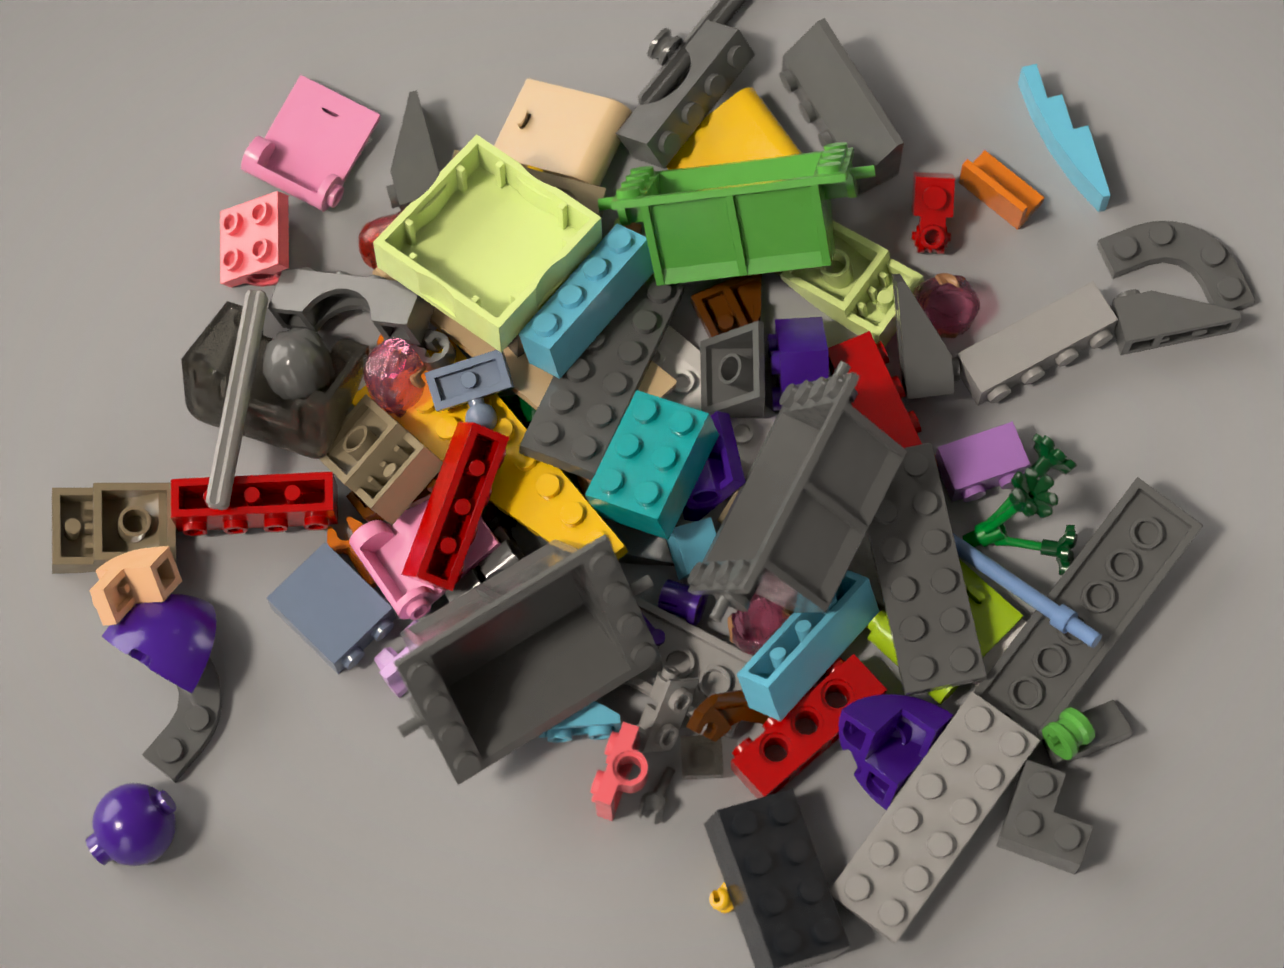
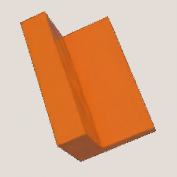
[958,150,1044,230]

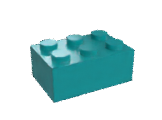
[585,390,719,540]

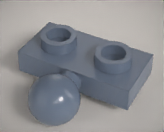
[425,350,515,430]

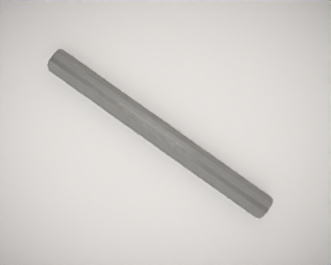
[205,289,268,510]

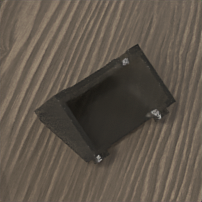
[181,301,369,459]

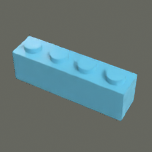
[518,223,654,379]
[737,570,879,721]

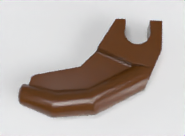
[686,689,770,742]

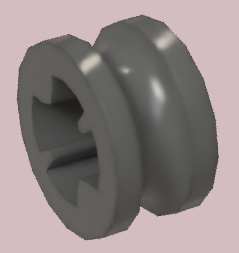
[647,28,683,66]

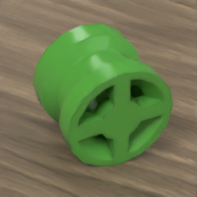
[1042,707,1095,760]

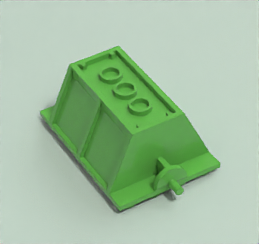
[598,142,876,286]

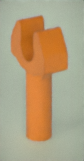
[327,516,378,588]

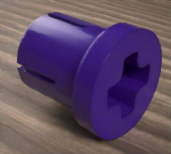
[658,579,708,626]

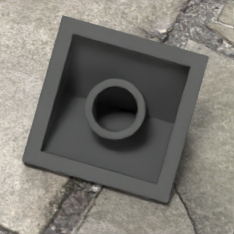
[700,321,765,418]

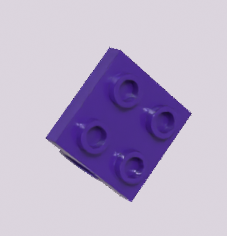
[683,411,746,522]

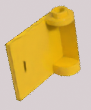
[666,87,802,170]

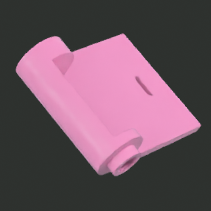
[241,75,381,211]
[349,500,501,620]

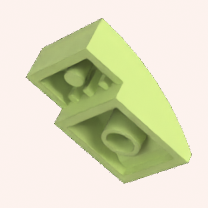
[780,221,926,347]

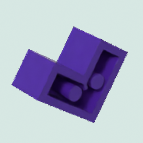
[768,317,829,411]

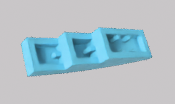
[1018,64,1111,212]

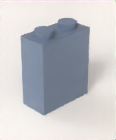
[266,542,396,674]

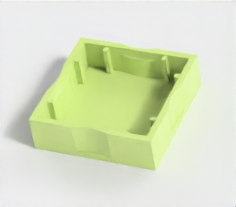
[373,134,602,352]

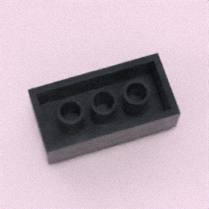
[704,789,850,968]

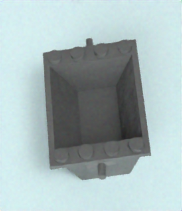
[688,362,907,622]
[394,534,662,785]

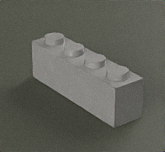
[956,281,1118,406]

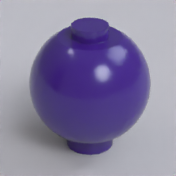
[86,783,176,866]

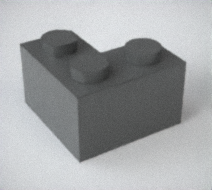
[996,760,1093,874]

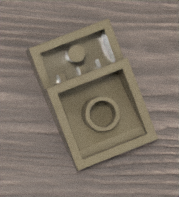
[314,394,443,525]
[51,483,176,574]

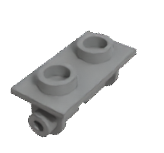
[637,666,699,753]

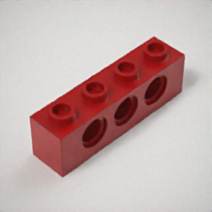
[730,654,887,799]

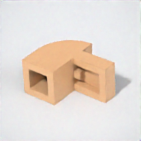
[89,546,182,626]

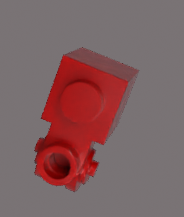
[911,172,955,254]

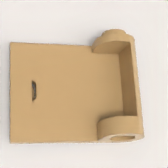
[494,78,632,186]

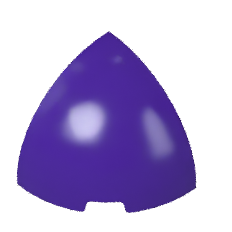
[102,594,217,694]
[839,694,953,810]

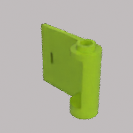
[867,559,1023,705]

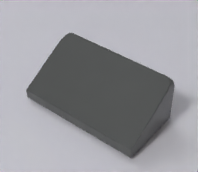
[1042,700,1133,768]

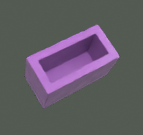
[935,421,1030,502]

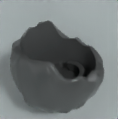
[261,327,335,401]

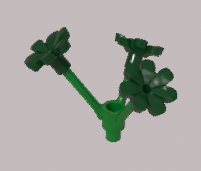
[962,433,1078,576]

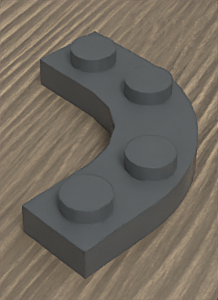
[1097,221,1255,311]
[142,657,222,783]

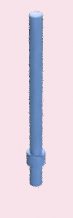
[953,533,1102,648]

